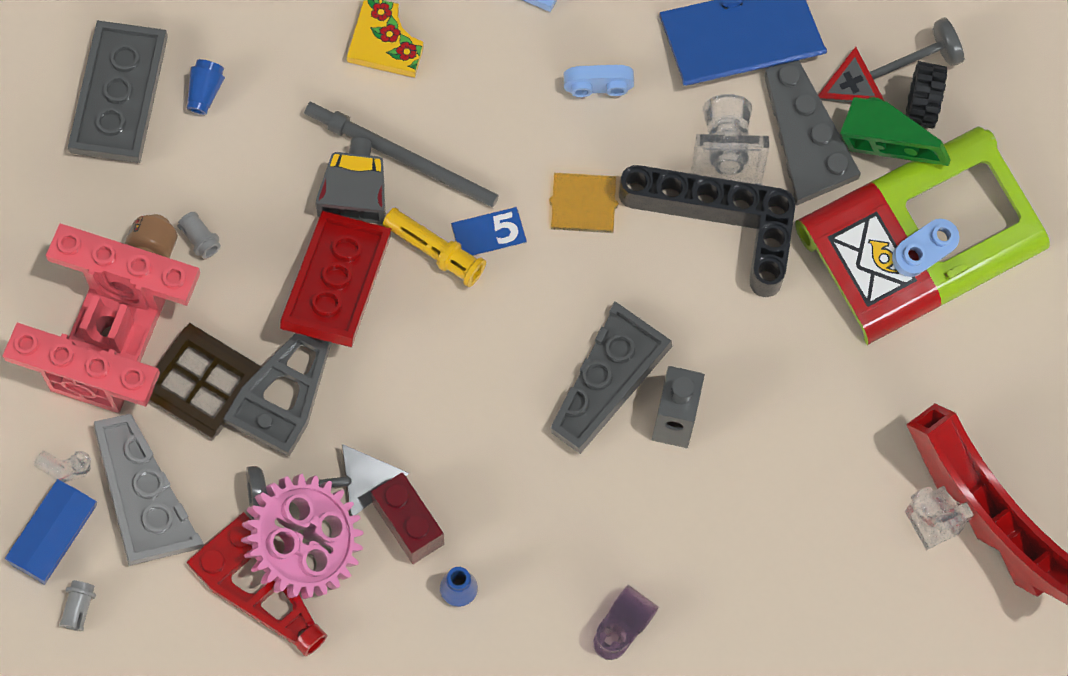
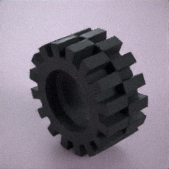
[905,61,947,129]

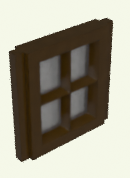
[149,322,262,440]

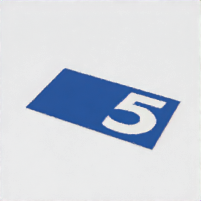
[451,207,527,256]

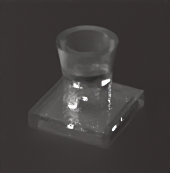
[690,94,769,185]

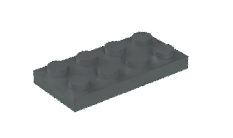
[68,20,168,163]

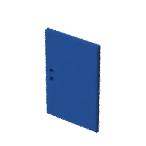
[660,0,827,86]

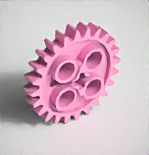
[241,474,363,599]

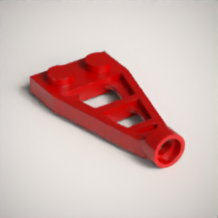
[187,512,328,656]

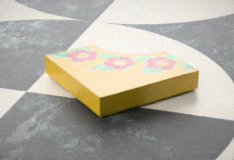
[347,0,424,78]

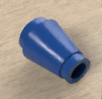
[186,59,225,115]
[440,567,478,607]

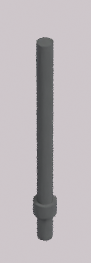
[304,101,499,208]

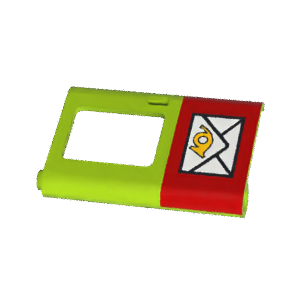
[795,126,1050,345]

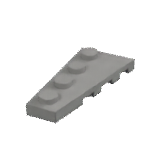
[94,414,204,566]

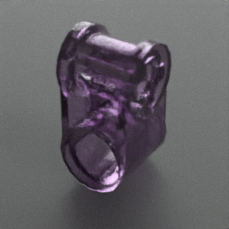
[593,584,659,660]

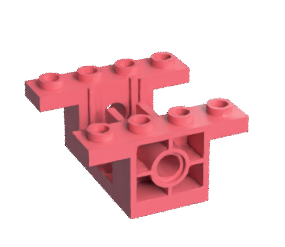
[3,223,200,413]

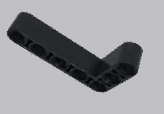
[619,165,795,297]

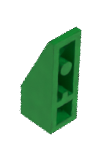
[840,97,951,166]

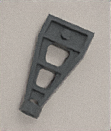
[224,333,332,457]

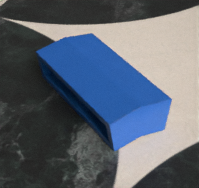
[5,479,97,585]

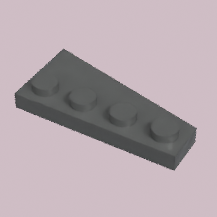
[764,60,861,206]
[551,301,672,454]

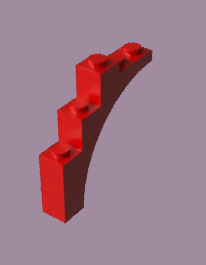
[906,403,1068,605]

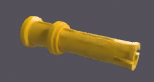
[382,207,487,287]

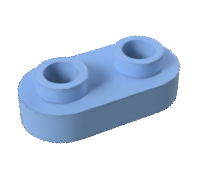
[563,65,634,97]
[892,219,960,277]

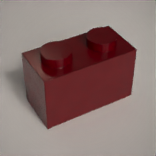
[371,472,444,564]

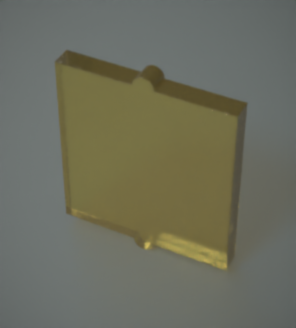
[549,173,619,233]

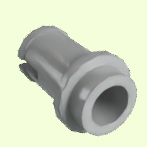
[177,212,221,258]
[59,580,96,631]

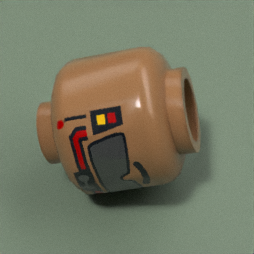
[125,214,178,258]

